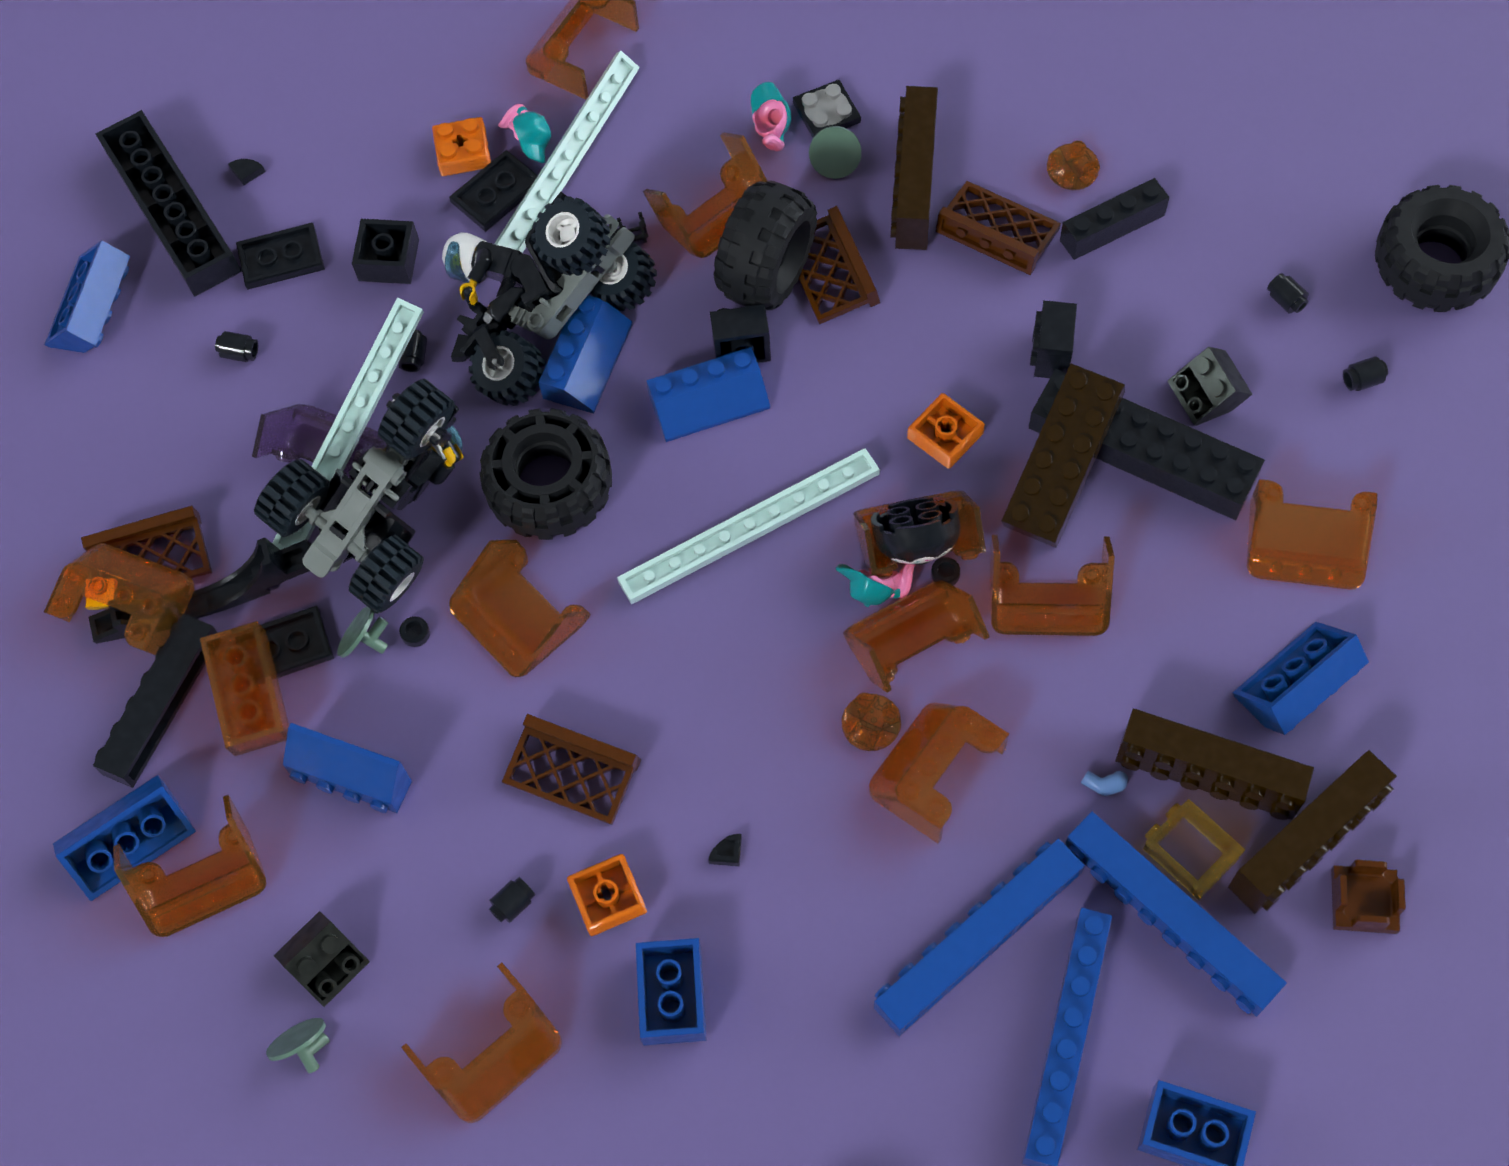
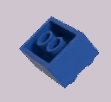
[636,938,707,1046]
[1137,1080,1256,1166]

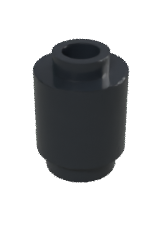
[1267,273,1309,314]
[399,330,427,372]
[215,331,258,362]
[1343,356,1388,391]
[489,877,535,923]

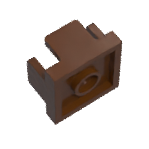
[1331,860,1406,934]

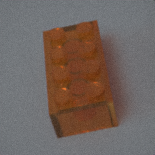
[200,621,289,756]

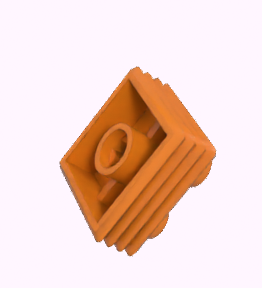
[432,117,491,176]
[907,393,985,469]
[567,854,647,936]

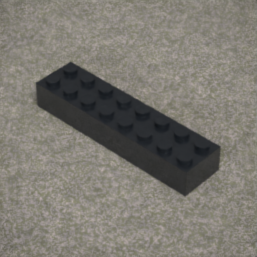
[95,110,242,297]
[1029,369,1265,520]

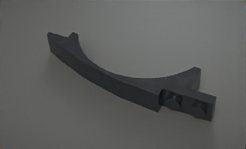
[88,537,311,644]

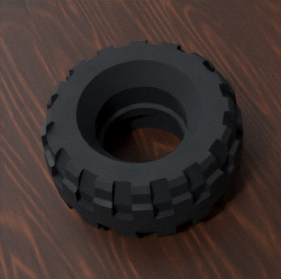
[713,180,817,310]
[1375,185,1509,312]
[479,408,612,540]

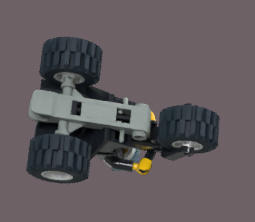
[442,191,657,406]
[254,379,464,614]

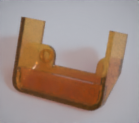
[526,0,639,100]
[643,132,767,258]
[990,535,1115,636]
[843,581,990,692]
[113,794,266,937]
[401,962,562,1123]

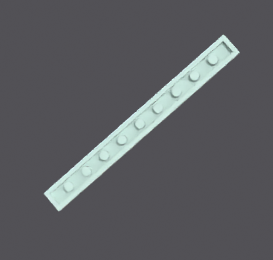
[494,51,640,253]
[272,297,424,550]
[617,448,880,605]

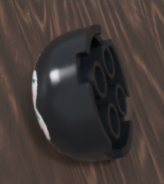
[871,497,961,565]

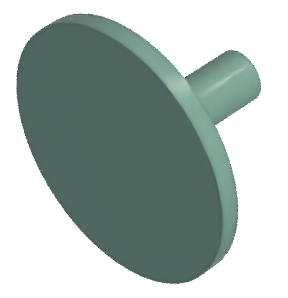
[809,126,861,179]
[337,606,388,658]
[266,1018,330,1073]

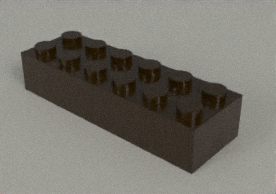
[890,86,938,250]
[1001,363,1125,548]
[1115,708,1314,820]
[1228,750,1397,914]

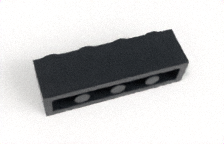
[1060,178,1169,260]

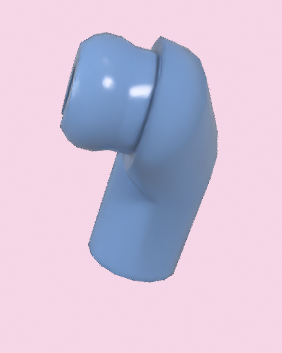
[1081,771,1128,796]

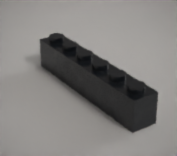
[93,614,221,788]

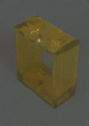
[1143,799,1245,900]

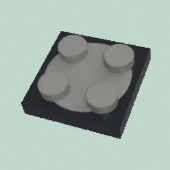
[793,80,861,138]

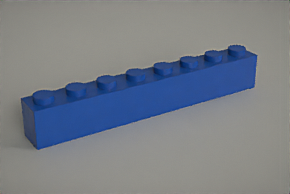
[1065,811,1287,1017]
[874,838,1085,1037]
[1022,907,1112,1166]

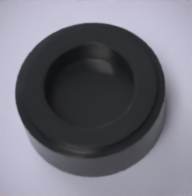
[931,557,960,588]
[399,616,430,647]

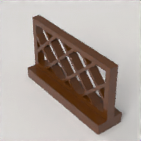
[935,181,1061,275]
[799,206,880,325]
[81,505,212,599]
[502,714,641,825]

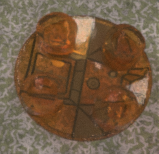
[1047,141,1100,190]
[842,693,901,751]

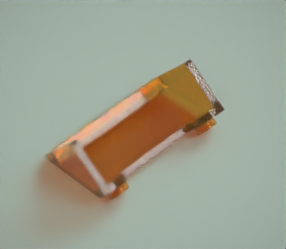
[1247,479,1377,590]
[449,540,591,677]

